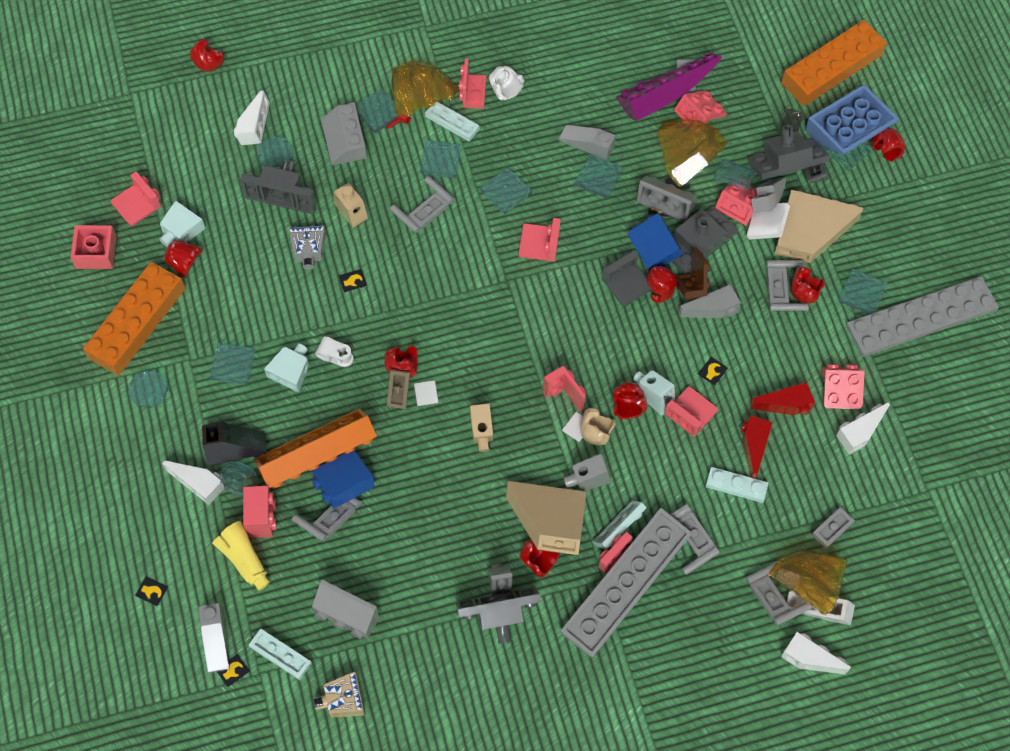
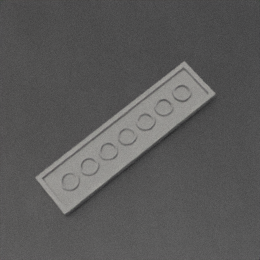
[846,276,999,357]
[560,508,692,658]

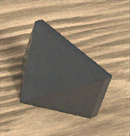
[804,163,829,183]

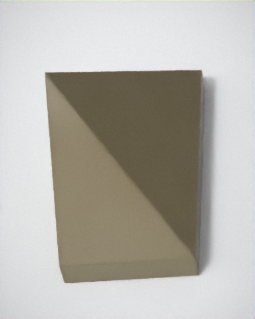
[387,369,410,409]

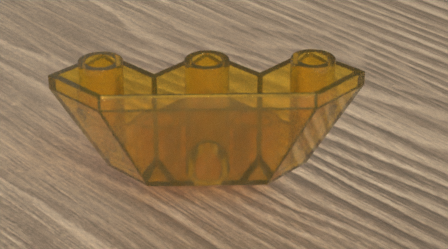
[391,60,460,117]
[657,120,728,187]
[767,550,847,615]

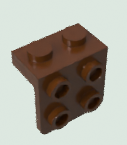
[675,247,710,299]

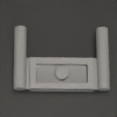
[390,176,455,233]
[766,260,809,311]
[292,497,362,542]
[670,504,720,575]
[745,560,813,626]

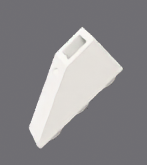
[836,403,890,455]
[781,632,851,674]

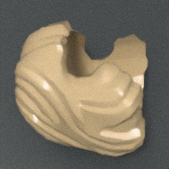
[580,408,616,445]

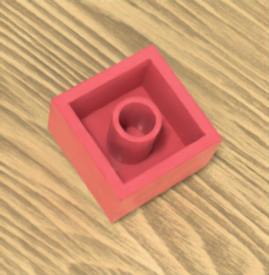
[71,225,117,269]
[243,486,277,538]

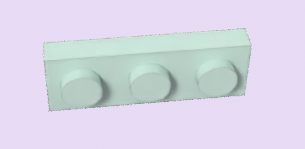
[425,101,479,142]
[706,467,768,503]
[593,500,646,549]
[248,629,312,680]

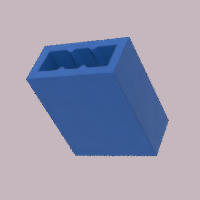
[627,213,684,271]
[311,451,375,509]

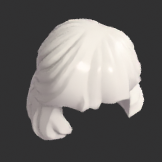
[489,66,524,101]

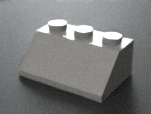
[321,102,367,165]
[637,176,697,222]
[312,580,379,639]

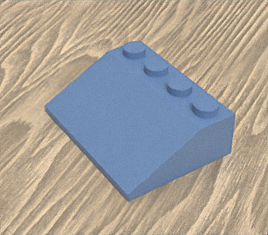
[806,85,899,155]

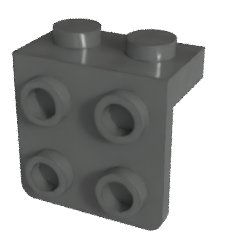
[602,251,651,306]

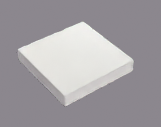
[747,203,790,240]

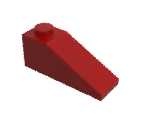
[750,382,815,415]
[741,415,773,479]

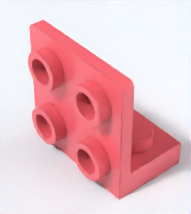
[459,58,486,109]
[674,90,727,134]
[715,179,757,225]
[519,218,561,262]
[543,366,586,412]
[664,387,718,437]

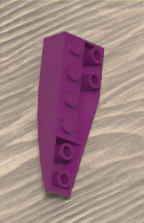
[616,53,722,121]

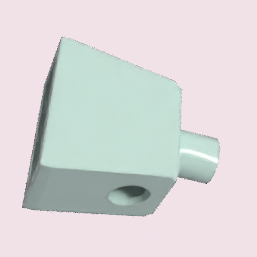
[159,201,205,247]
[264,344,309,392]
[633,371,675,416]

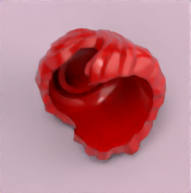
[189,38,224,72]
[871,128,905,162]
[164,241,202,278]
[646,266,677,303]
[791,267,825,303]
[384,345,418,378]
[613,382,648,420]
[520,539,560,578]

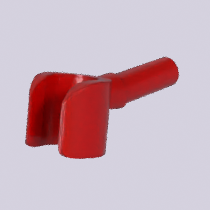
[386,111,411,129]

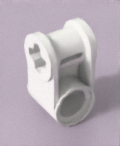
[315,336,354,367]

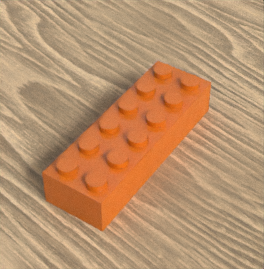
[781,20,887,107]
[83,262,185,376]
[253,408,377,488]

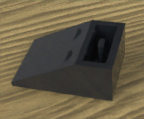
[202,422,266,465]

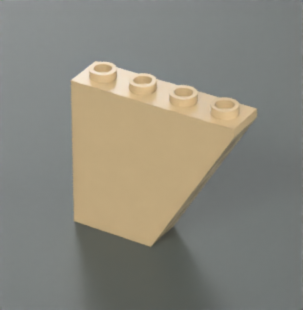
[774,190,863,263]
[506,481,587,555]

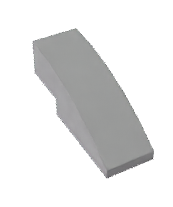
[751,177,786,213]

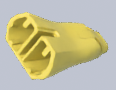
[212,521,270,591]

